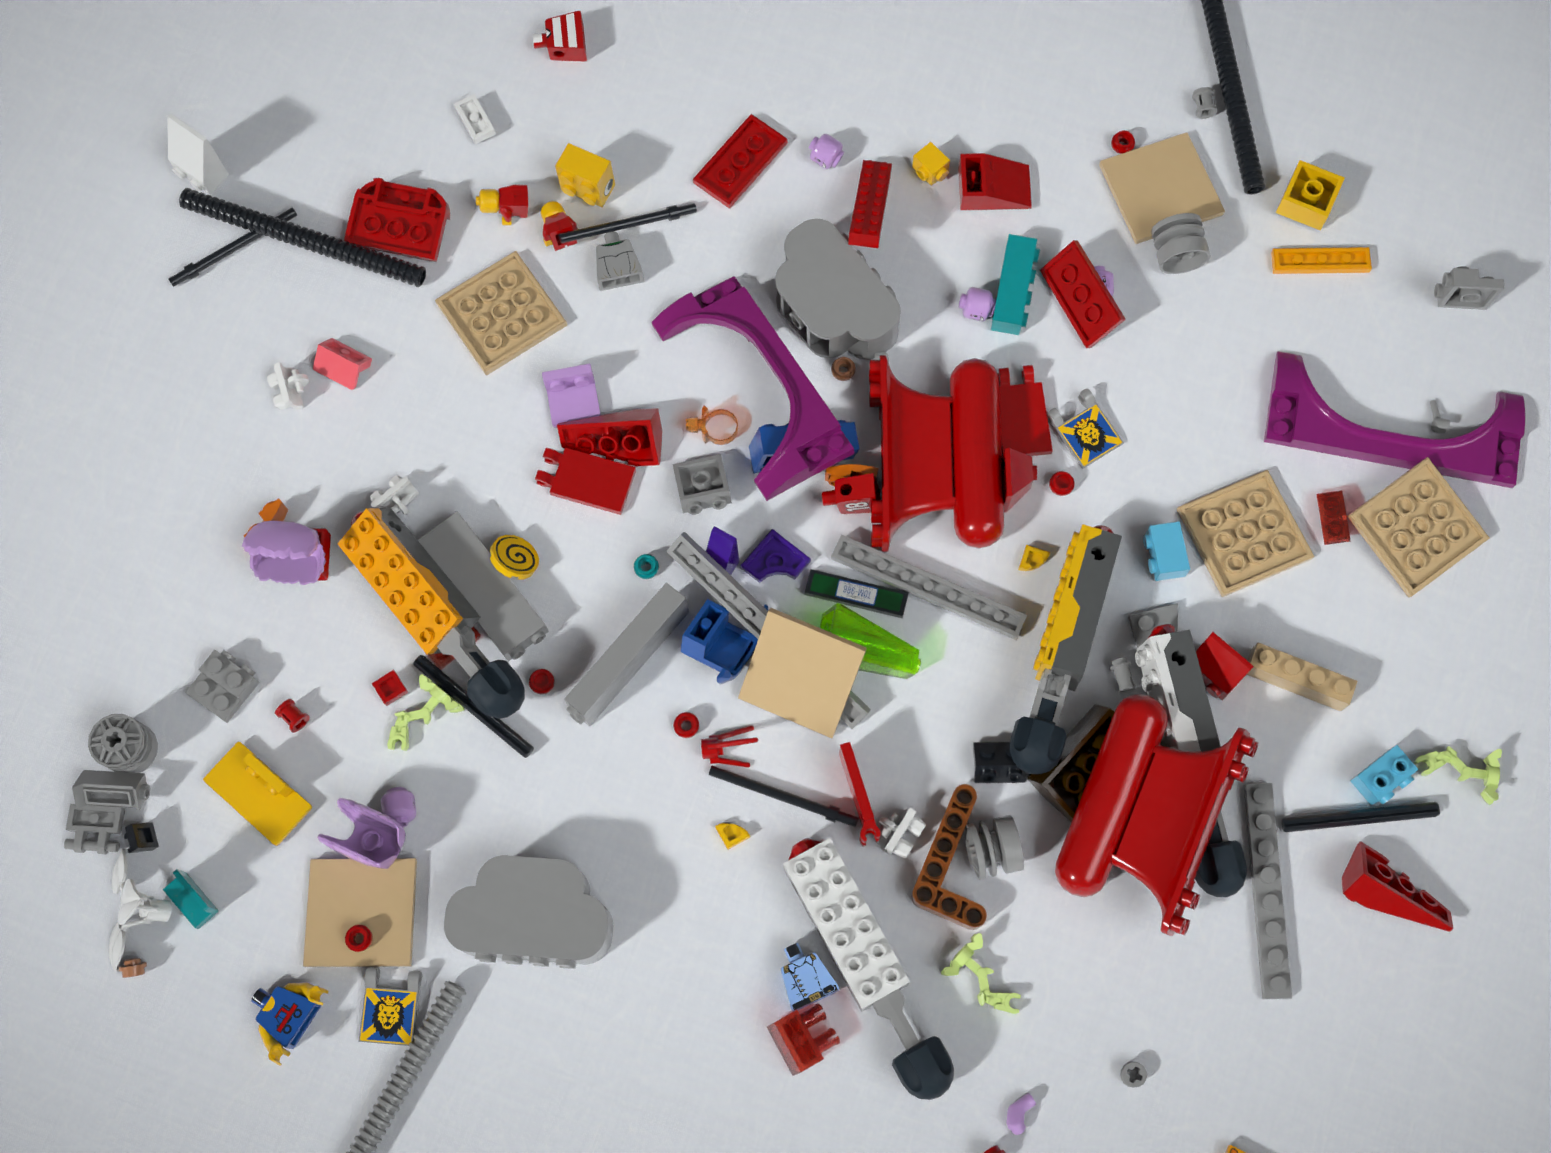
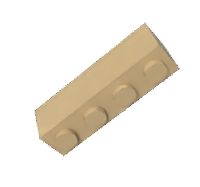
[1247,642,1358,711]

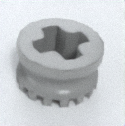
[1120,1062,1147,1088]

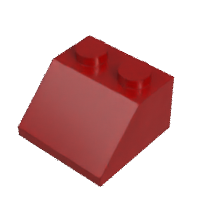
[1196,632,1254,701]

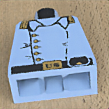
[781,943,839,1013]

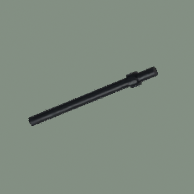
[558,203,697,243]
[168,207,298,287]
[709,765,859,827]

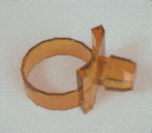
[686,405,738,445]

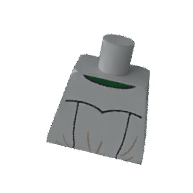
[596,231,644,291]

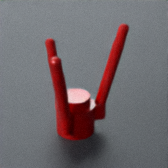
[701,726,758,768]

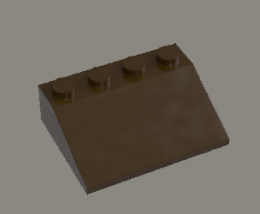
[1028,704,1115,822]

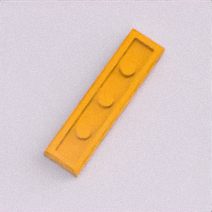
[1271,247,1372,274]

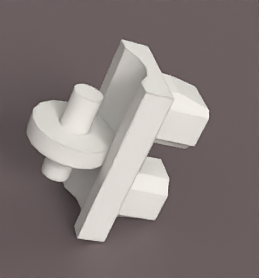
[267,362,309,410]
[370,475,419,515]
[879,808,926,858]

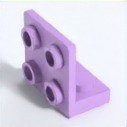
[542,364,601,428]

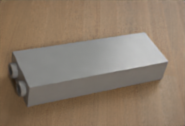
[418,511,549,662]
[564,582,689,726]

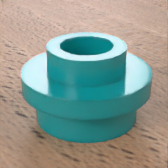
[634,554,659,579]

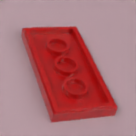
[693,114,788,209]
[1040,240,1126,348]

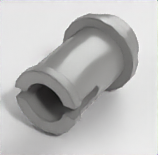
[1110,657,1135,692]

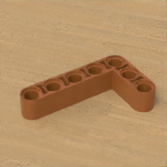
[911,784,987,930]

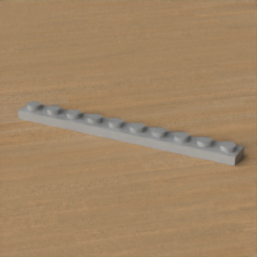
[666,532,871,729]

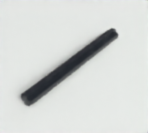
[413,655,534,758]
[1281,802,1440,832]

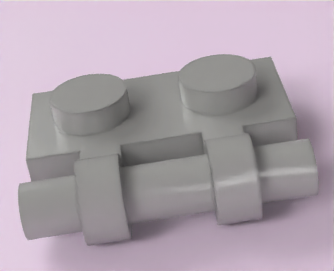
[64,804,125,854]

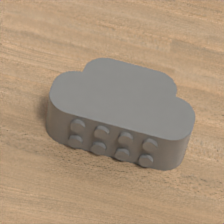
[775,219,901,360]
[444,855,613,969]

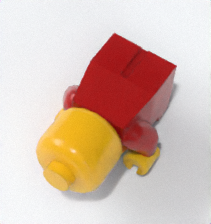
[476,185,528,225]
[541,201,578,251]

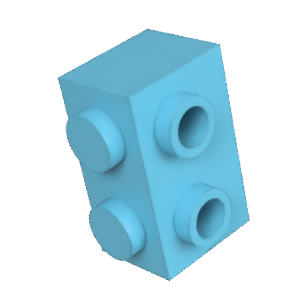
[1143,522,1190,581]
[1350,745,1419,806]

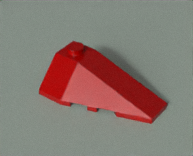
[557,408,662,466]
[1342,841,1453,932]

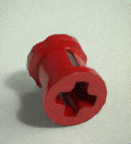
[275,699,310,733]

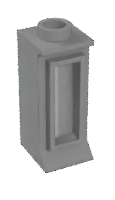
[72,770,150,810]

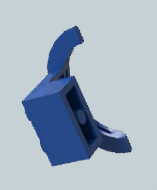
[681,599,769,684]

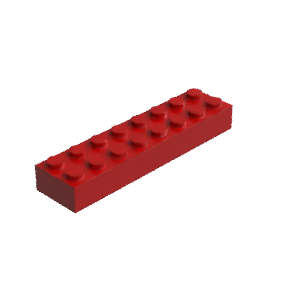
[848,160,892,248]

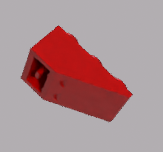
[958,153,1032,210]

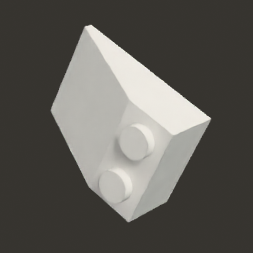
[168,114,229,195]

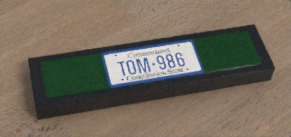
[804,569,909,619]

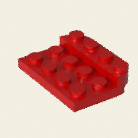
[344,178,450,262]

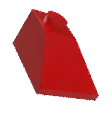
[1002,448,1037,513]

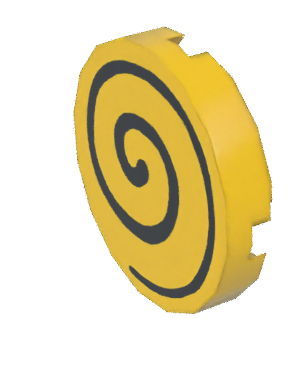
[490,535,539,580]

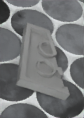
[1128,603,1178,648]

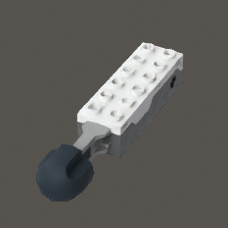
[1135,624,1247,897]
[783,838,954,1100]

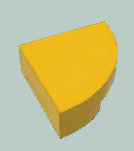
[1018,545,1050,571]
[715,823,751,850]

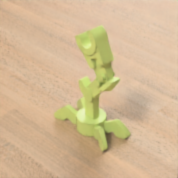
[387,674,464,751]
[1414,746,1502,805]
[941,933,1021,1014]

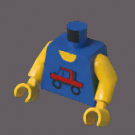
[251,982,329,1066]

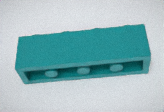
[991,234,1040,335]

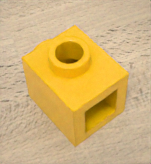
[912,142,950,186]

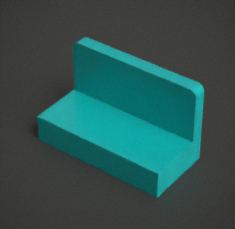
[163,869,219,929]

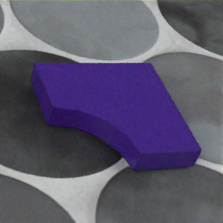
[740,529,811,583]

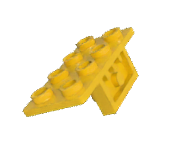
[203,742,312,846]

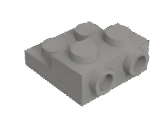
[1434,266,1504,310]
[673,454,732,515]
[185,650,260,723]

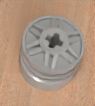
[1151,213,1211,274]
[88,714,158,773]
[965,815,1024,880]

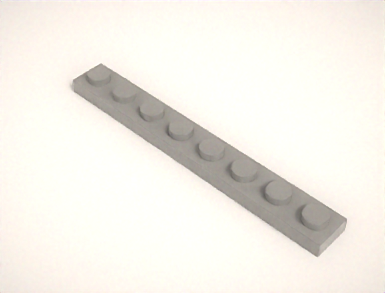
[831,534,1027,640]
[1243,783,1292,999]

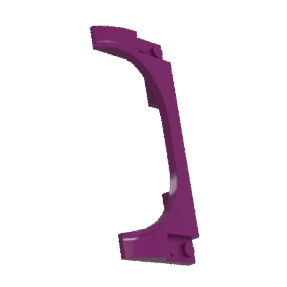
[651,276,855,501]
[1264,351,1525,488]

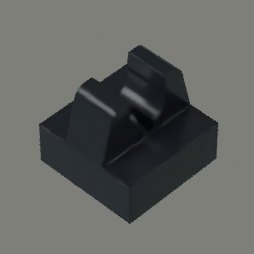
[124,822,159,853]

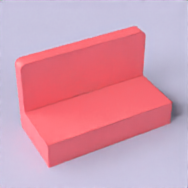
[313,338,372,390]

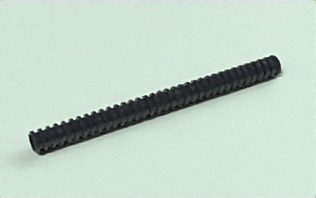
[1201,0,1266,195]
[179,188,426,287]

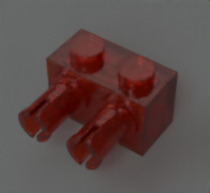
[767,1003,840,1076]

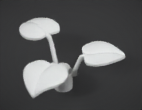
[109,848,172,972]

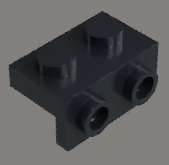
[973,742,1027,783]

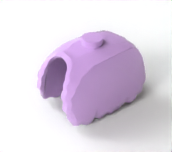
[242,521,326,585]
[317,798,406,869]

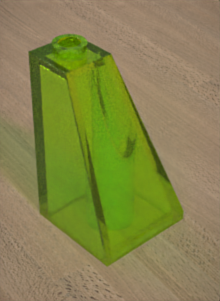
[820,603,921,679]

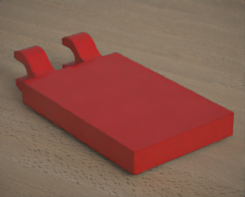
[997,365,1053,456]
[535,448,636,515]
[839,742,881,847]

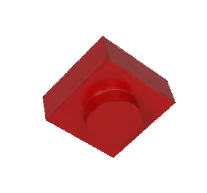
[372,669,409,706]

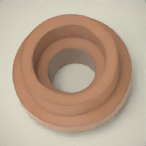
[831,357,856,381]
[118,958,147,978]

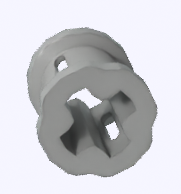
[1192,87,1217,119]

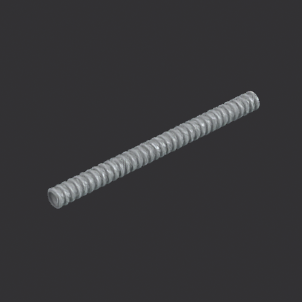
[346,981,466,1153]

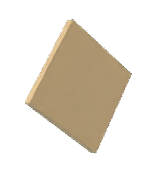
[1099,132,1225,244]
[435,251,567,376]
[1347,457,1490,597]
[1177,470,1315,597]
[738,608,867,738]
[303,858,417,967]

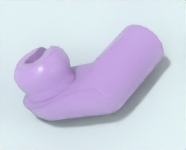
[1006,1093,1036,1135]

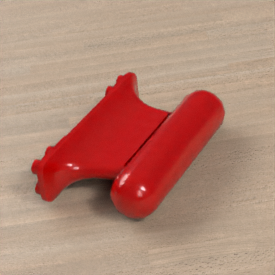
[869,355,1005,552]
[1055,694,1259,936]

